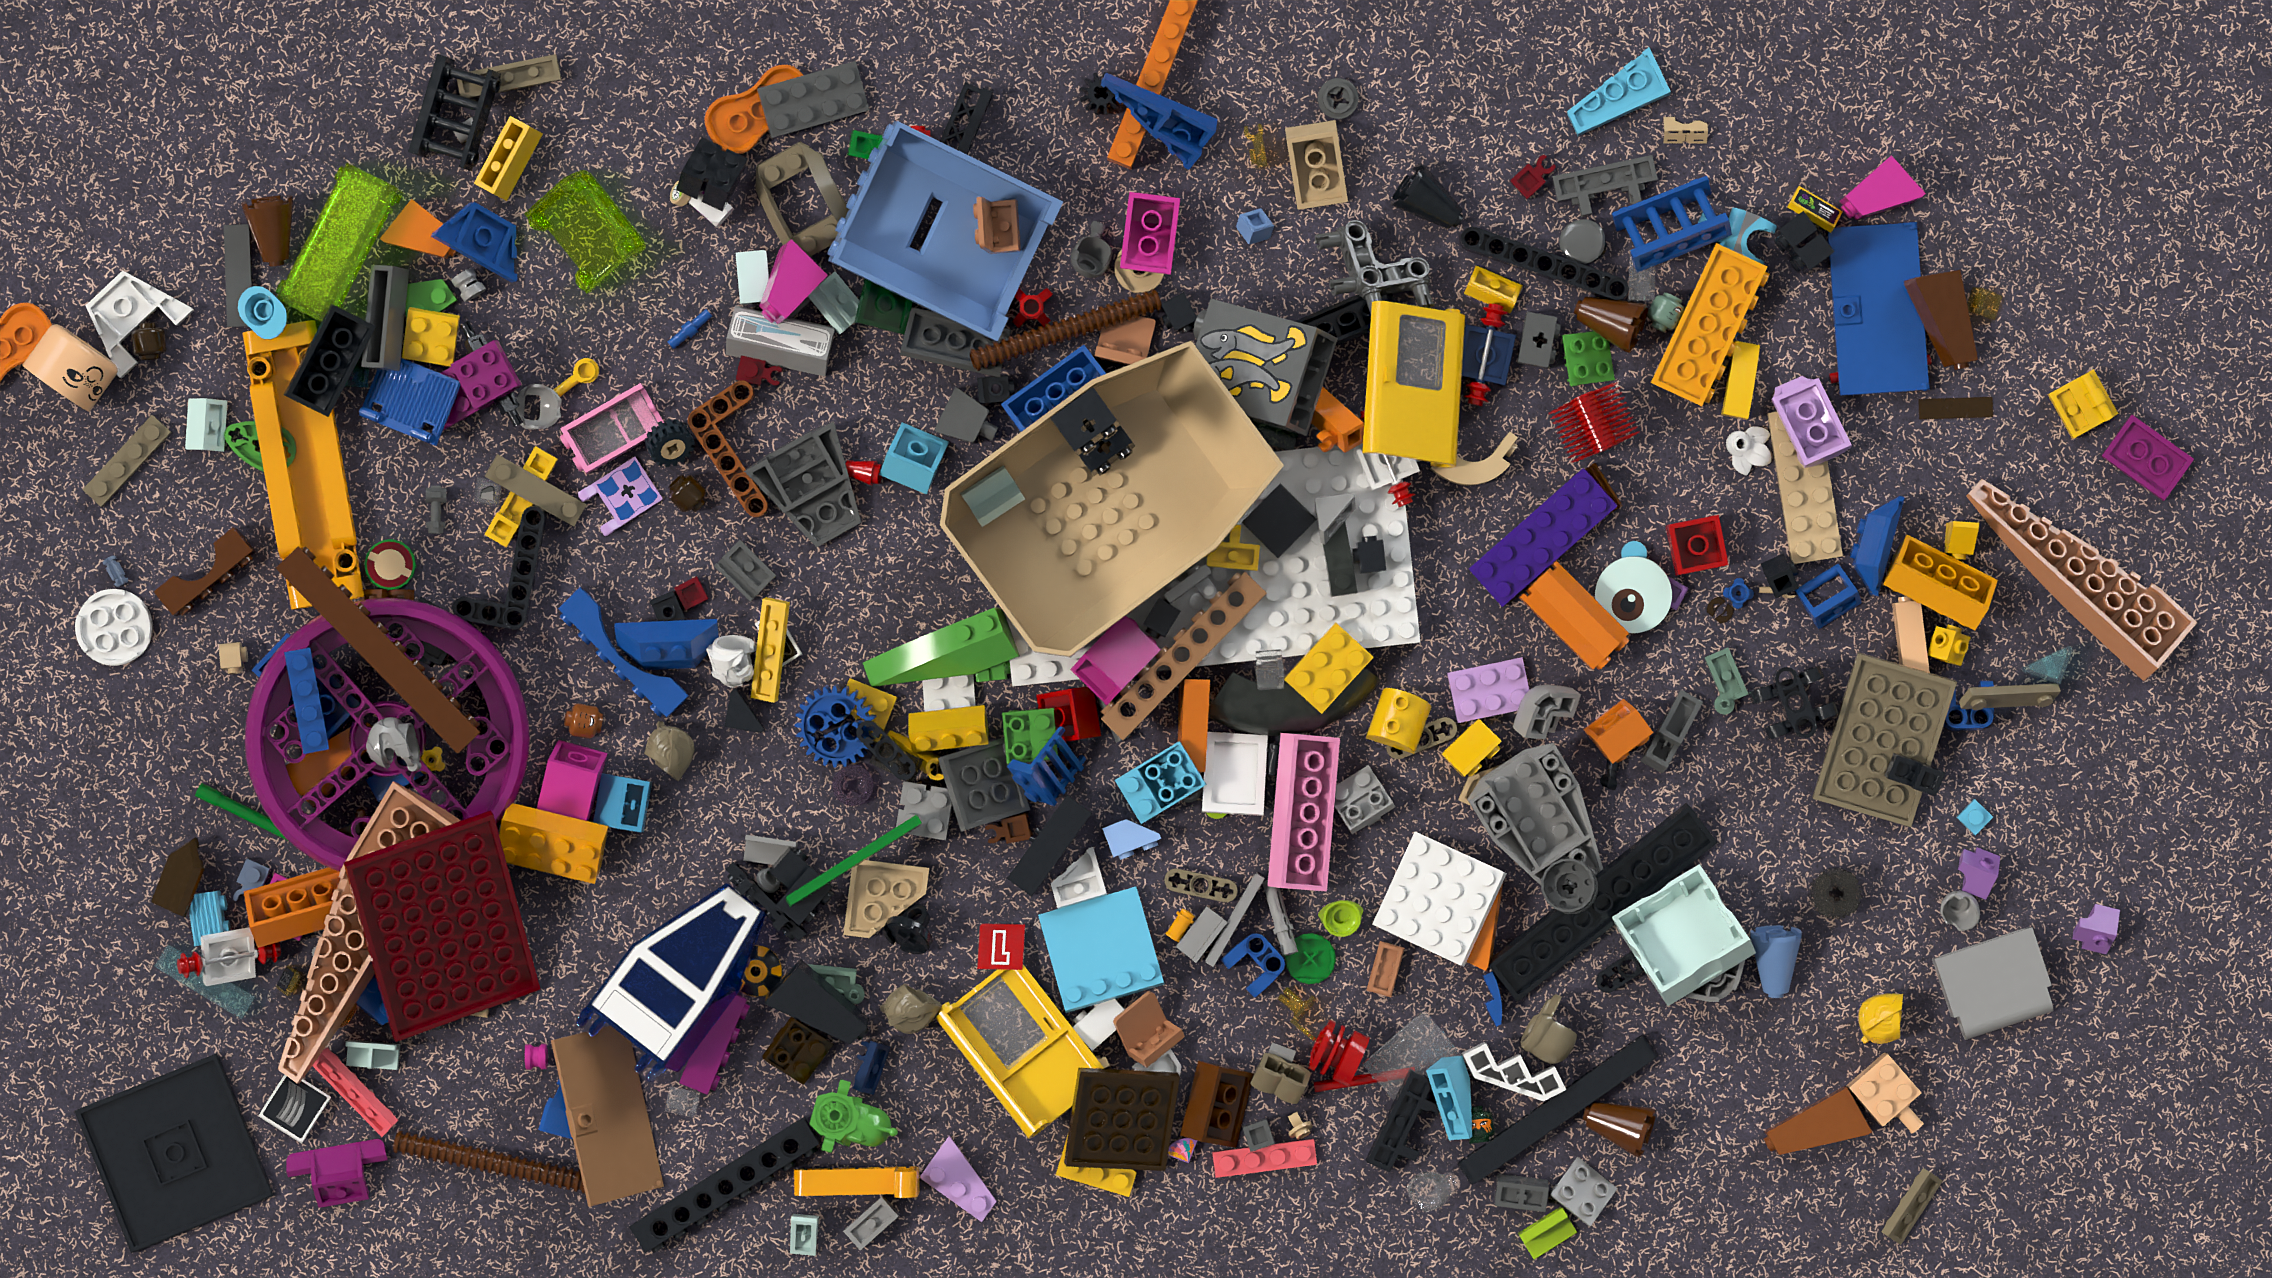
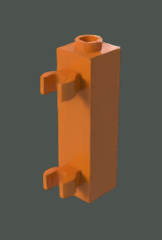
[1311,386,1364,453]

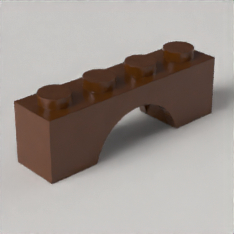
[154,527,256,616]

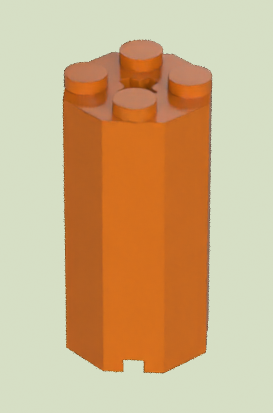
[1519,561,1630,670]

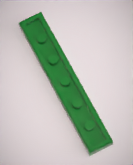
[786,815,922,907]

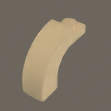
[1430,432,1518,486]

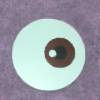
[1595,556,1672,633]

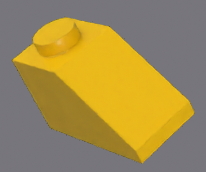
[1944,521,1979,560]

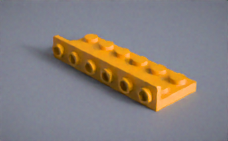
[1651,243,1770,406]

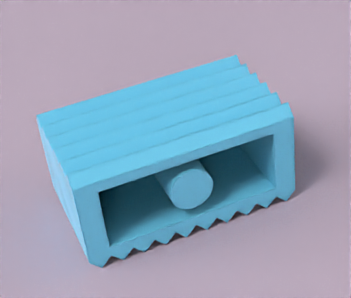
[189,890,231,946]

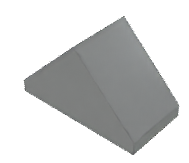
[1315,493,1356,545]

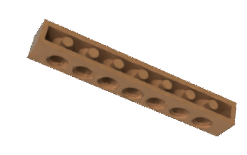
[1101,572,1267,740]

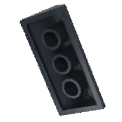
[1295,294,1403,347]
[284,304,376,417]

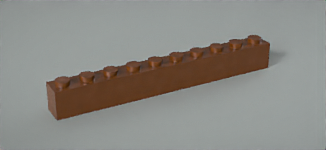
[276,546,480,754]

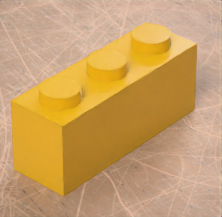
[474,116,543,201]
[908,705,988,753]

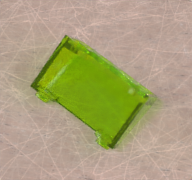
[524,170,646,294]

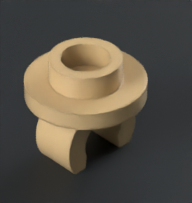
[1288,1112,1313,1140]

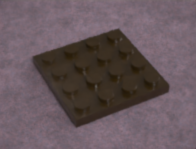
[1064,1068,1180,1171]

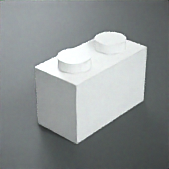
[1072,999,1125,1051]

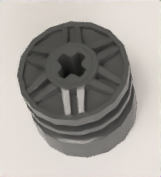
[1541,859,1598,914]

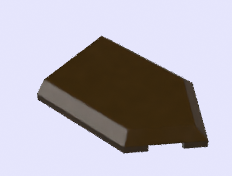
[151,837,204,917]

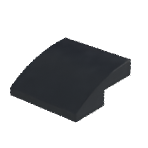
[1242,483,1317,558]

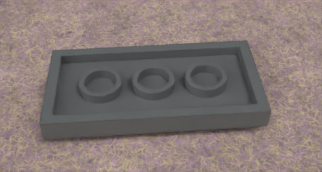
[757,61,869,138]
[900,307,1011,378]

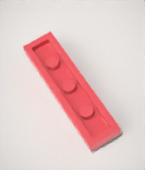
[312,1047,399,1137]
[1212,1139,1317,1178]

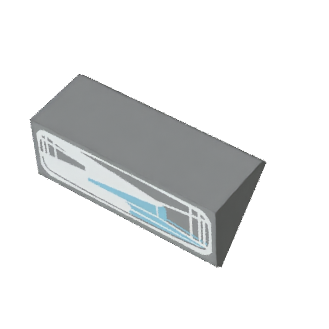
[726,305,835,377]

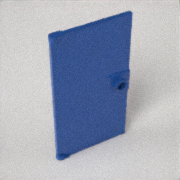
[1827,222,1930,396]

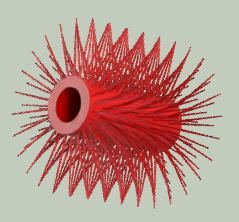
[1549,382,1640,463]

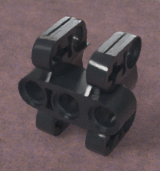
[1748,665,1838,740]

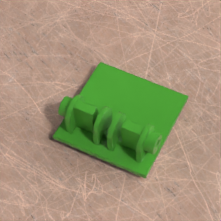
[1561,331,1615,387]

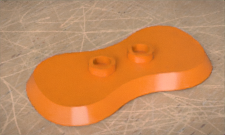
[705,65,803,154]
[0,303,52,381]

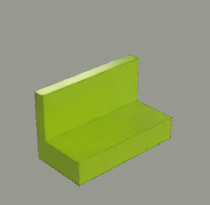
[1518,1206,1577,1259]

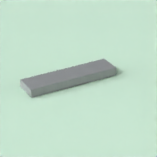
[1205,873,1265,967]

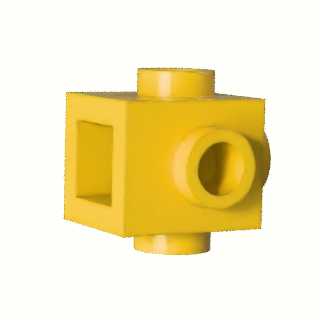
[1927,624,1971,666]

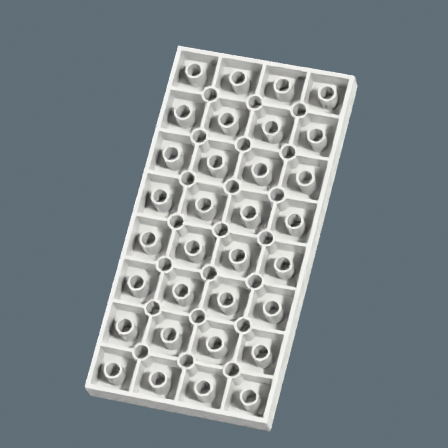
[1004,445,1420,687]

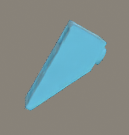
[1426,1056,1472,1140]

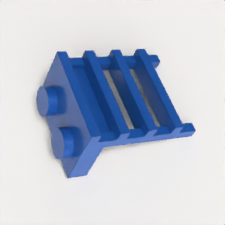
[1007,726,1086,806]

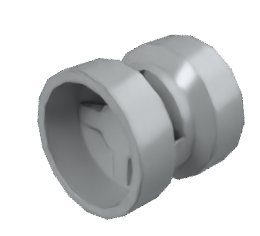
[451,267,486,302]

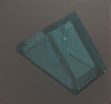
[2021,646,2073,684]

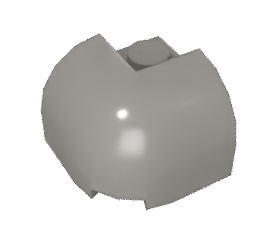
[1513,684,1581,739]
[1685,960,1745,1002]

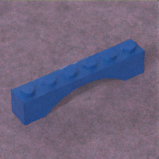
[558,587,690,718]

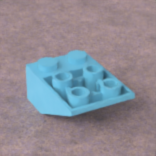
[1115,741,1206,824]

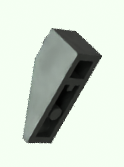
[1322,522,1358,597]

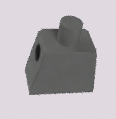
[934,387,999,444]

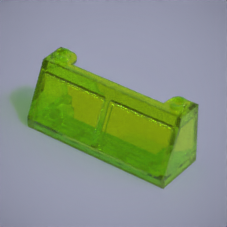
[276,163,404,322]

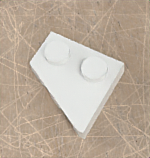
[1051,847,1107,909]

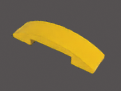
[484,446,558,548]

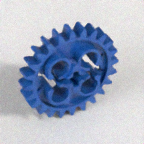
[794,684,877,768]

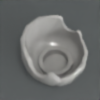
[1940,890,1980,931]

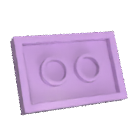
[1447,657,1529,723]

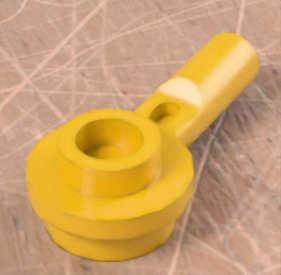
[553,358,599,397]

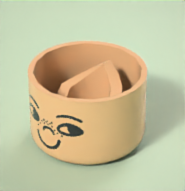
[23,324,118,412]

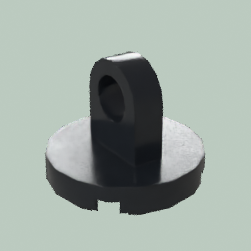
[882,904,933,954]

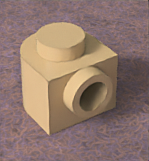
[219,642,248,674]

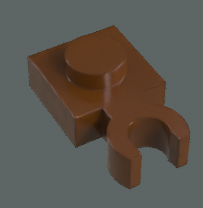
[985,813,1033,844]

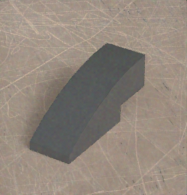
[1641,690,1703,774]

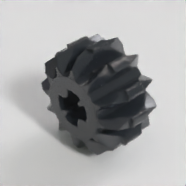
[1080,72,1118,116]

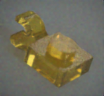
[1244,124,1268,170]

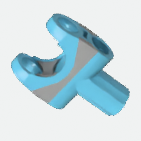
[1698,208,1777,265]

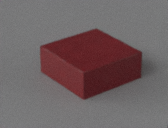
[674,576,709,611]

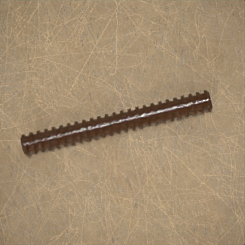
[969,289,1162,371]
[393,1130,585,1194]

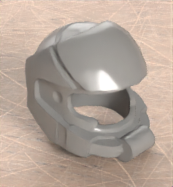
[366,717,421,771]

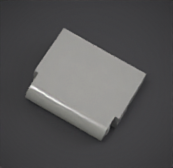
[1932,927,2054,1040]

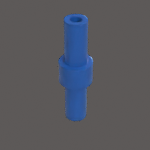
[667,309,713,349]

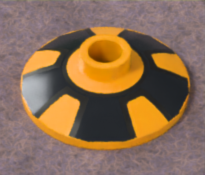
[731,945,782,997]

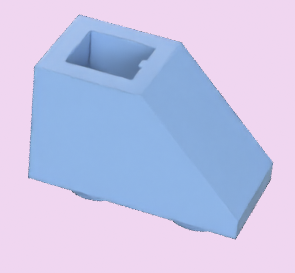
[1102,819,1161,860]

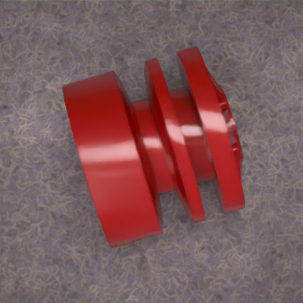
[1308,1020,1370,1086]

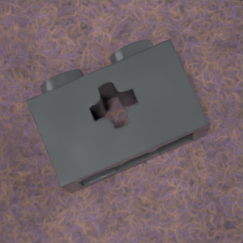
[1516,312,1561,369]

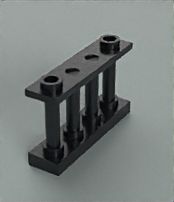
[408,54,501,172]

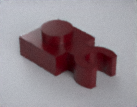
[1509,154,1556,200]
[736,355,783,386]

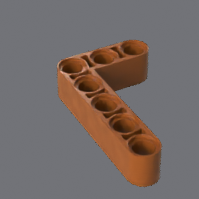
[688,381,769,518]

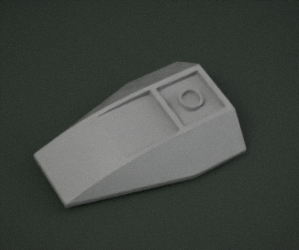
[1467,743,1603,894]

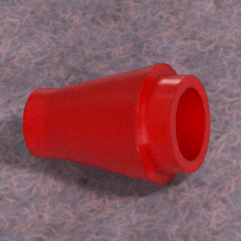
[845,460,882,486]

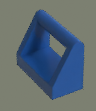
[1794,564,1862,629]

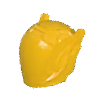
[1858,994,1903,1044]

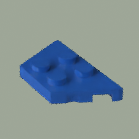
[431,202,517,282]

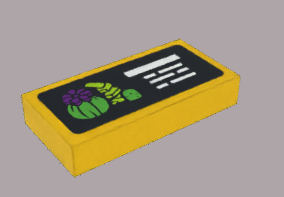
[1787,186,1843,233]

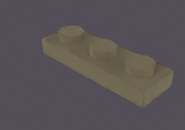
[1881,1168,1943,1245]

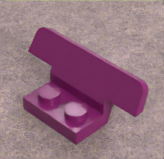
[286,1139,388,1208]

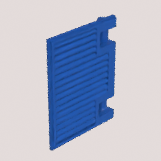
[359,358,461,446]

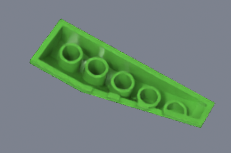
[863,607,1020,687]

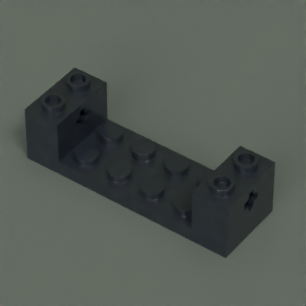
[1051,387,1135,476]

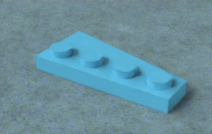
[1567,47,1671,136]

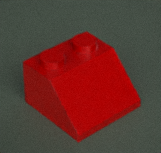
[1036,686,1101,742]

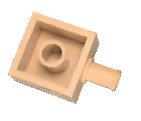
[1846,1053,1924,1134]

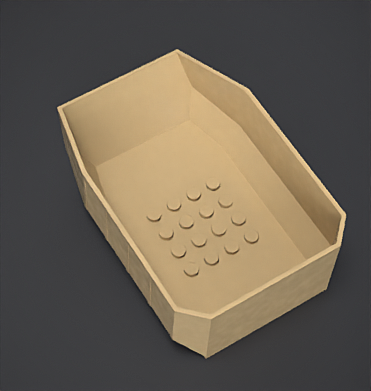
[940,341,1284,658]

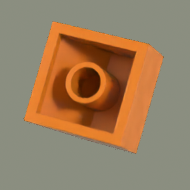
[1583,699,1654,764]

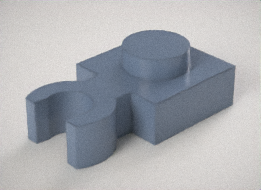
[233,858,271,906]

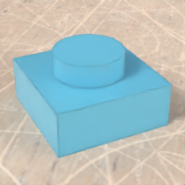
[1956,799,1993,835]

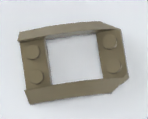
[756,141,849,257]

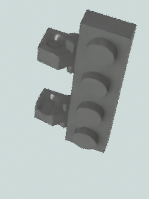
[1552,155,1658,217]

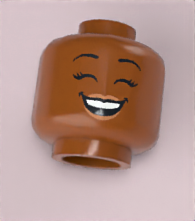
[564,703,603,739]

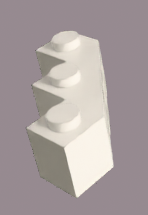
[1461,1042,1566,1101]

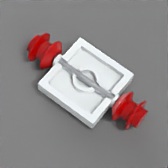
[1355,410,1420,507]
[177,927,281,986]

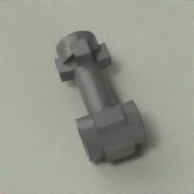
[426,486,446,534]

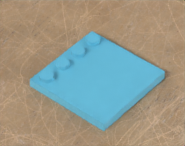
[1038,887,1165,1013]

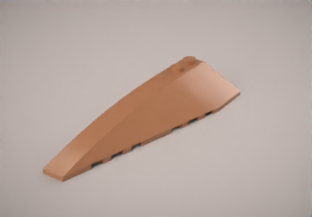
[1966,479,2197,681]

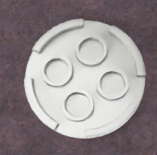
[75,589,153,666]

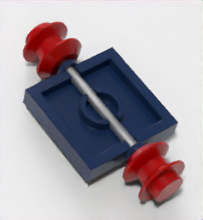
[1462,303,1516,406]

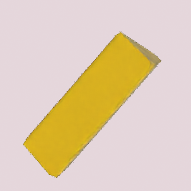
[1464,265,1523,313]

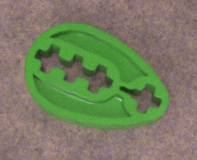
[224,421,296,472]

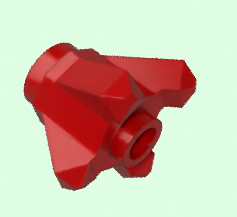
[1012,288,1053,328]

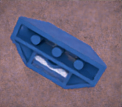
[1850,496,1905,597]
[614,619,719,670]

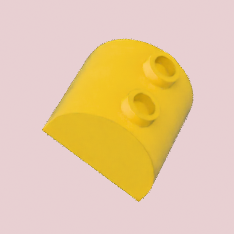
[1366,688,1431,754]

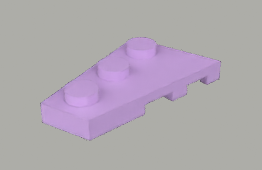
[919,1135,997,1222]

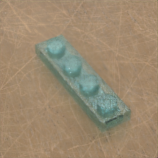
[154,944,256,1019]

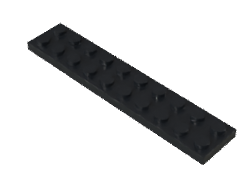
[1489,803,1717,1002]

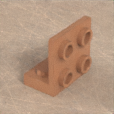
[1094,316,1156,366]

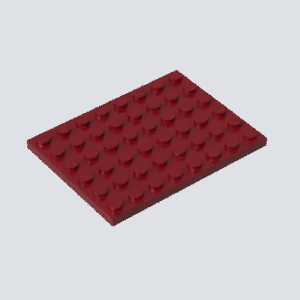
[343,810,540,1042]

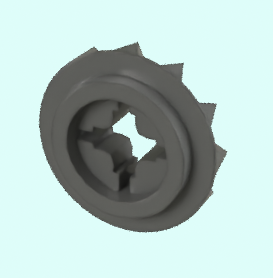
[1318,78,1359,119]

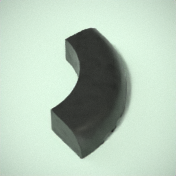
[1208,668,1381,736]

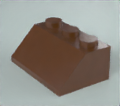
[1180,1060,1254,1148]

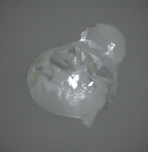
[1406,1171,1461,1213]

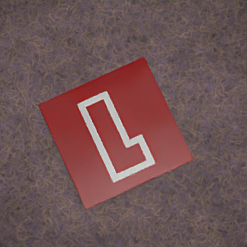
[977,924,1025,970]

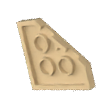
[843,860,929,938]

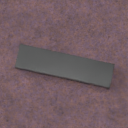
[224,224,253,328]

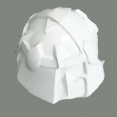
[706,635,757,688]

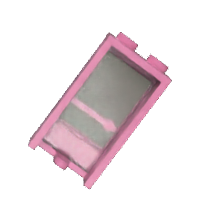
[560,383,664,474]

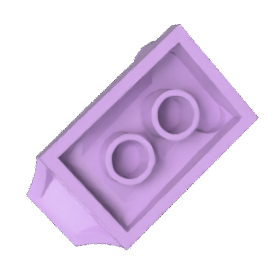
[1772,376,1852,468]

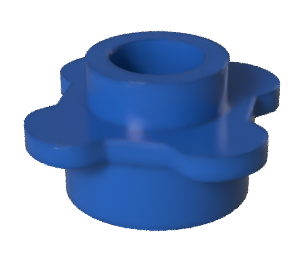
[1723,578,1754,609]

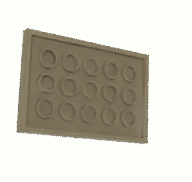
[1812,652,1957,827]

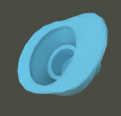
[238,286,287,339]

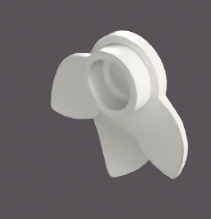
[1726,426,1771,475]

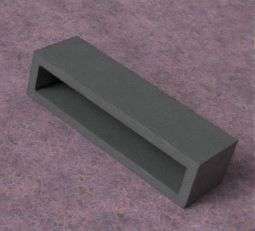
[361,265,409,371]

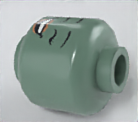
[1647,292,1685,332]

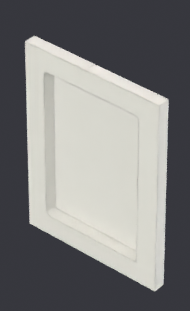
[1202,732,1268,816]

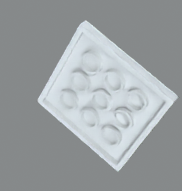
[1373,832,1507,967]

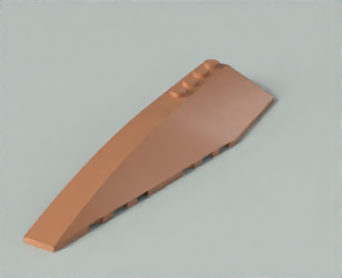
[278,782,461,1084]

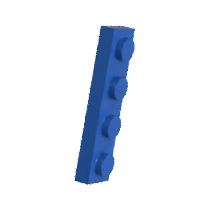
[284,647,329,754]

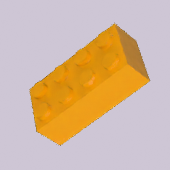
[1883,534,1998,630]
[499,803,609,884]

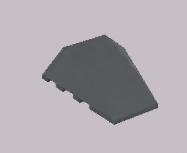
[744,421,861,547]

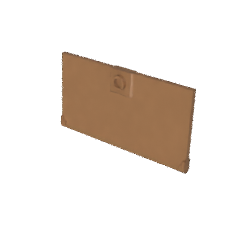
[551,1024,664,1207]

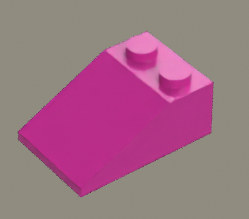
[1120,192,1180,275]

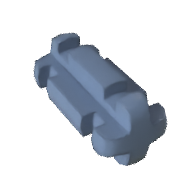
[103,556,128,587]

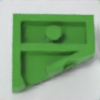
[405,279,458,317]

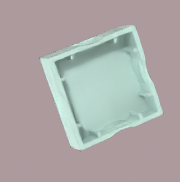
[1612,864,1756,1006]

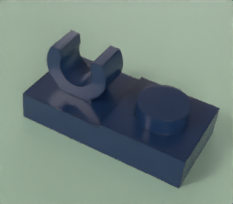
[852,1041,891,1095]

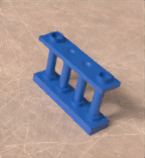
[1612,176,1732,272]

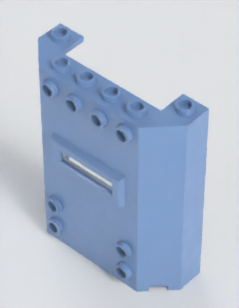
[827,121,1063,341]

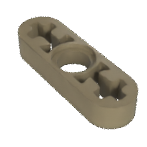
[1386,717,1457,759]
[1164,868,1237,902]

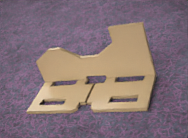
[1663,117,1708,143]

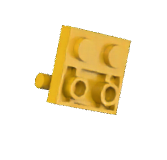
[2047,369,2118,439]

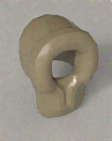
[1521,994,1577,1064]

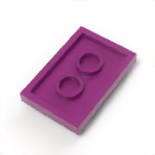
[2101,415,2194,501]

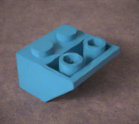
[593,773,652,832]

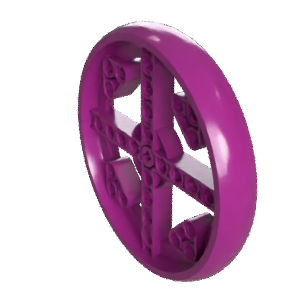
[245,598,530,872]

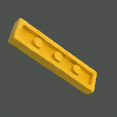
[751,597,790,703]

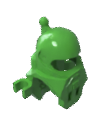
[809,1080,898,1153]

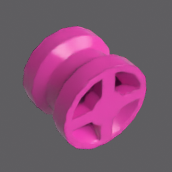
[525,1044,548,1070]

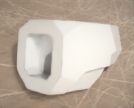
[689,191,734,228]

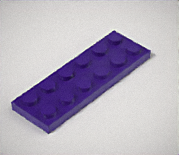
[1469,468,1618,607]

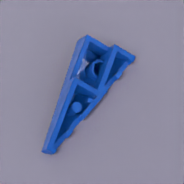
[1101,73,1218,170]

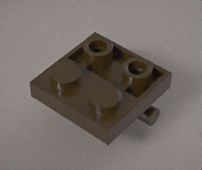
[762,1017,834,1085]

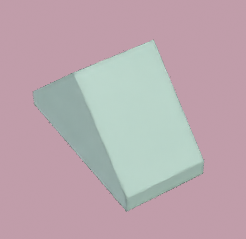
[790,1214,819,1256]

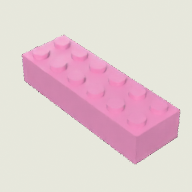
[1267,733,1340,891]

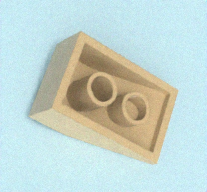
[1285,120,1348,210]

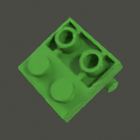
[1002,708,1058,764]

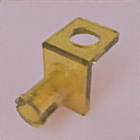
[1277,987,1317,1042]

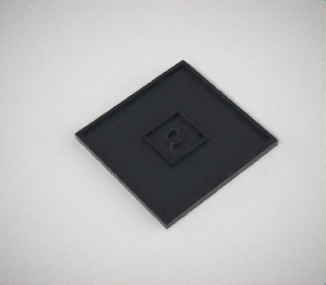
[74,1053,275,1253]

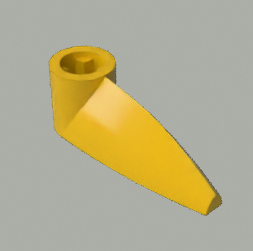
[888,730,944,780]

